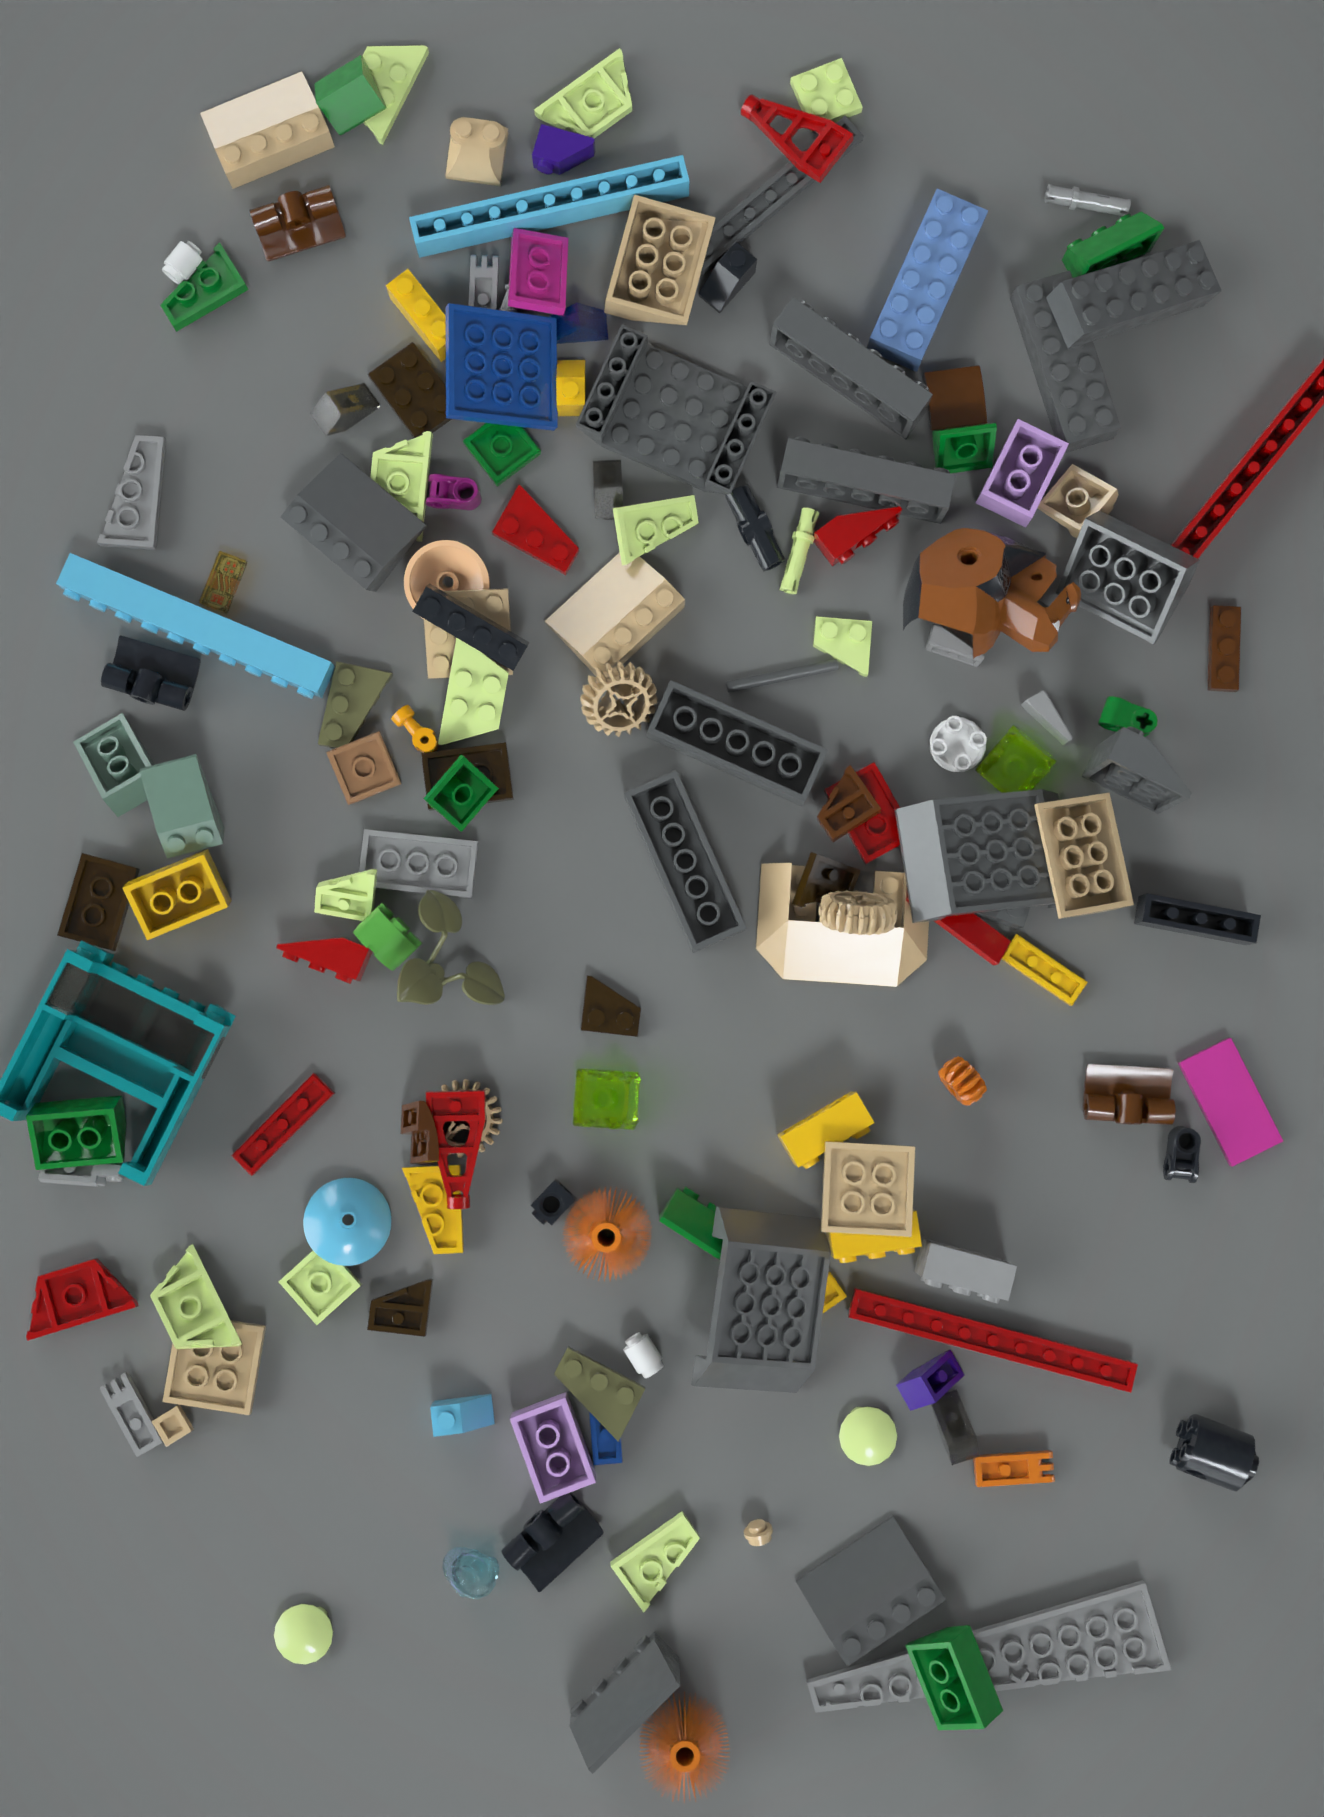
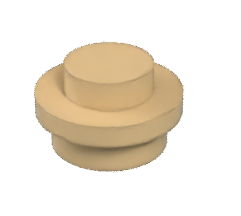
[743,1519,773,1546]

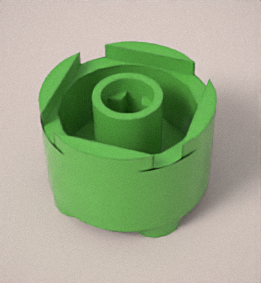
[353,902,422,971]

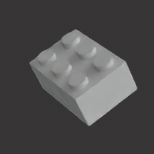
[914,1238,1017,1304]

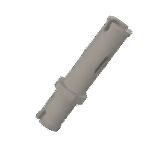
[1044,184,1131,216]

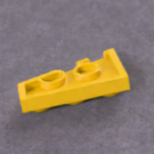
[402,1165,464,1254]

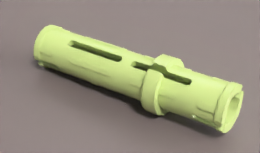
[779,508,819,594]

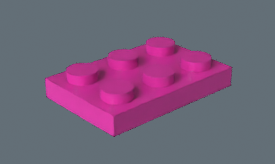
[508,228,569,316]

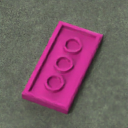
[1178,1038,1283,1167]

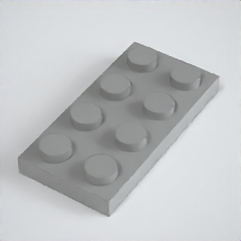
[359,829,479,899]

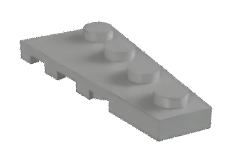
[97,435,166,550]

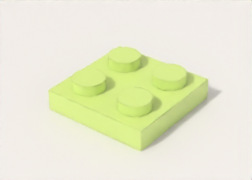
[790,58,863,132]
[279,1251,362,1325]

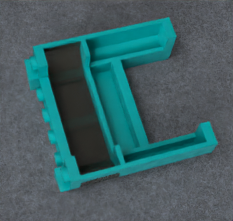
[0,940,236,1186]

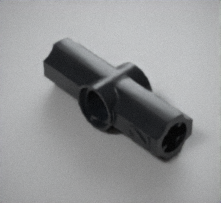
[725,485,785,572]

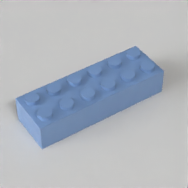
[867,189,988,372]

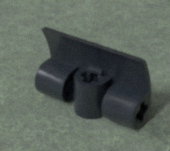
[101,635,201,711]
[501,1492,604,1592]

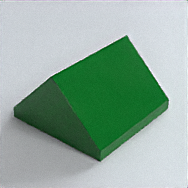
[315,55,387,136]
[932,423,997,474]
[423,755,499,832]

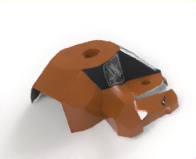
[903,528,1081,659]

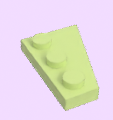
[613,495,699,565]
[610,1511,700,1612]

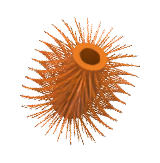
[562,1186,652,1281]
[639,1691,730,1804]

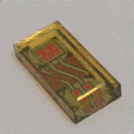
[199,551,247,614]

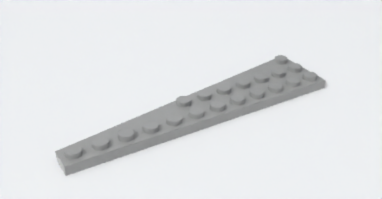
[806,1580,1171,1713]

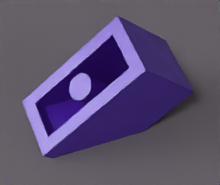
[532,124,596,175]
[896,1350,965,1411]

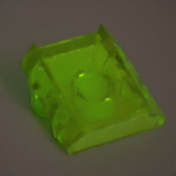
[975,725,1057,793]
[573,1068,641,1130]

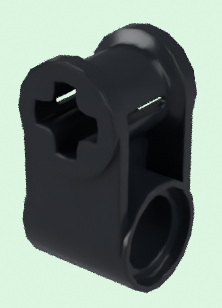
[1163,1126,1201,1183]

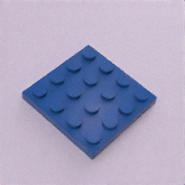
[445,303,558,431]

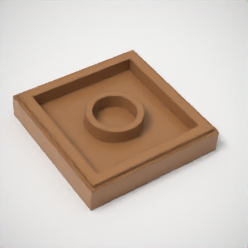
[326,731,402,805]

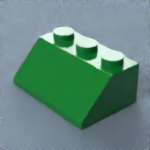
[1062,211,1164,278]
[26,1095,127,1170]
[659,1186,723,1260]
[905,1625,1003,1730]

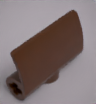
[249,185,346,262]
[1083,1064,1176,1125]

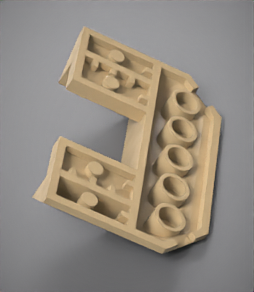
[756,863,929,987]

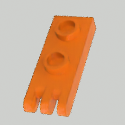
[973,1450,1055,1487]

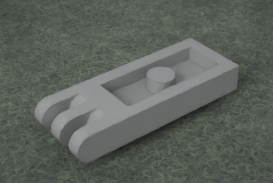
[469,255,499,310]
[100,1372,163,1457]

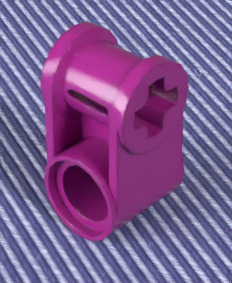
[425,474,482,510]

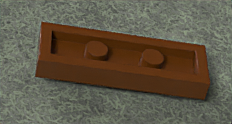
[1208,605,1241,692]

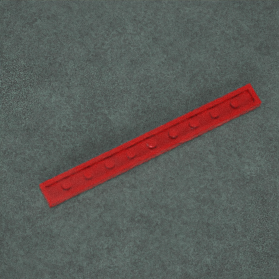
[848,1288,1138,1393]

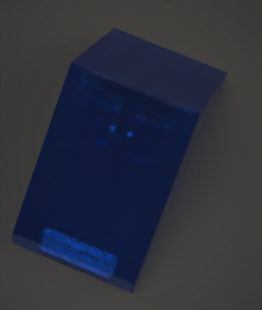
[551,302,608,344]

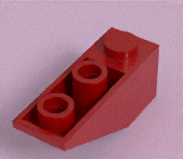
[814,506,903,566]
[276,937,372,984]

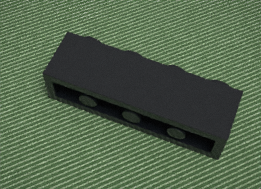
[412,583,529,671]
[1134,893,1261,945]

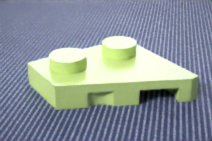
[813,616,872,677]
[314,869,377,921]

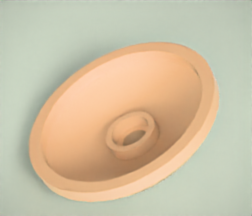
[404,540,490,619]

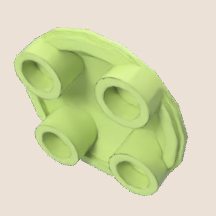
[839,1406,897,1466]
[274,1604,333,1664]

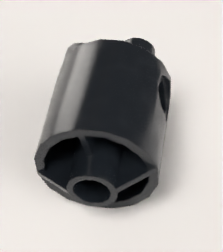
[1169,1414,1259,1492]

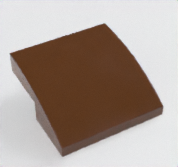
[923,365,987,431]
[401,1101,439,1164]

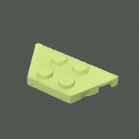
[363,45,429,145]
[534,48,632,138]
[370,431,433,542]
[438,638,509,745]
[150,1244,242,1349]

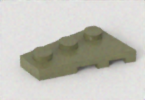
[318,661,393,749]
[554,1346,646,1442]

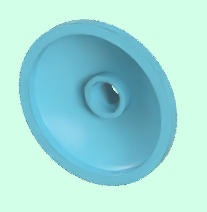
[303,1178,391,1266]

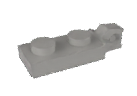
[38,1164,124,1187]

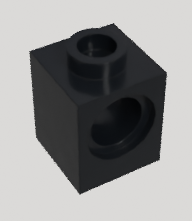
[530,1179,577,1226]

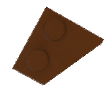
[817,765,881,842]

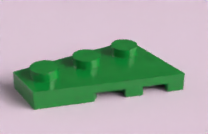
[160,242,249,332]

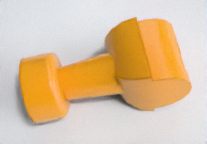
[391,704,439,753]

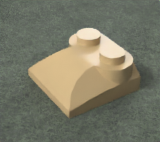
[446,117,509,186]
[1038,464,1119,538]

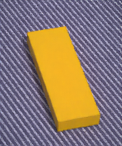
[1002,934,1088,1006]

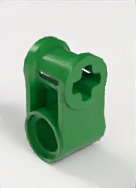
[1098,696,1158,737]

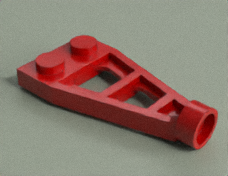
[741,94,853,183]
[426,1090,486,1209]

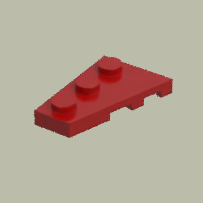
[492,484,579,575]

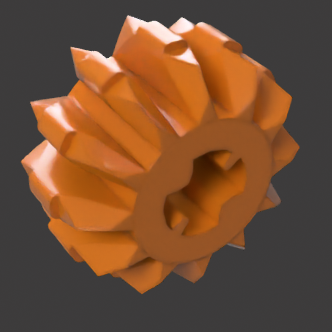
[938,1056,987,1106]

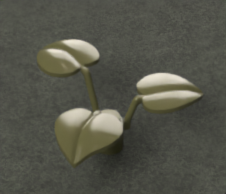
[397,890,505,1005]

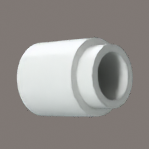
[162,241,203,285]
[623,1332,664,1378]

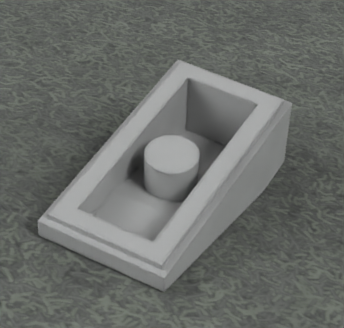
[925,624,984,667]
[1021,690,1073,746]

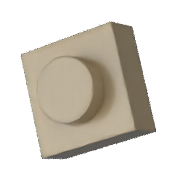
[152,1405,194,1447]

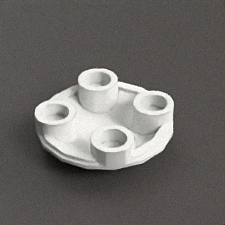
[930,716,987,772]

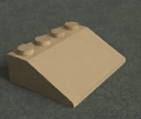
[200,72,335,189]
[604,195,716,325]
[545,552,685,676]
[1034,792,1134,919]

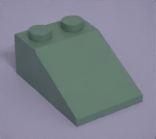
[73,713,155,817]
[140,754,225,859]

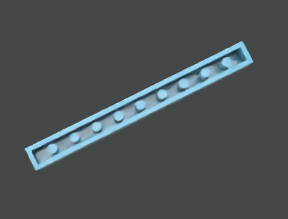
[409,155,690,258]
[56,553,335,699]

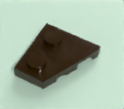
[792,852,861,908]
[581,975,641,1037]
[367,1279,433,1337]

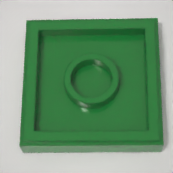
[463,423,541,487]

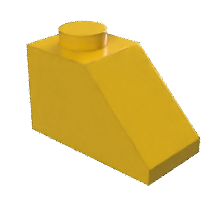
[556,360,586,416]

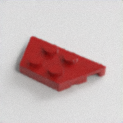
[26,1258,139,1341]

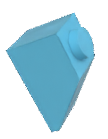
[430,1394,495,1437]

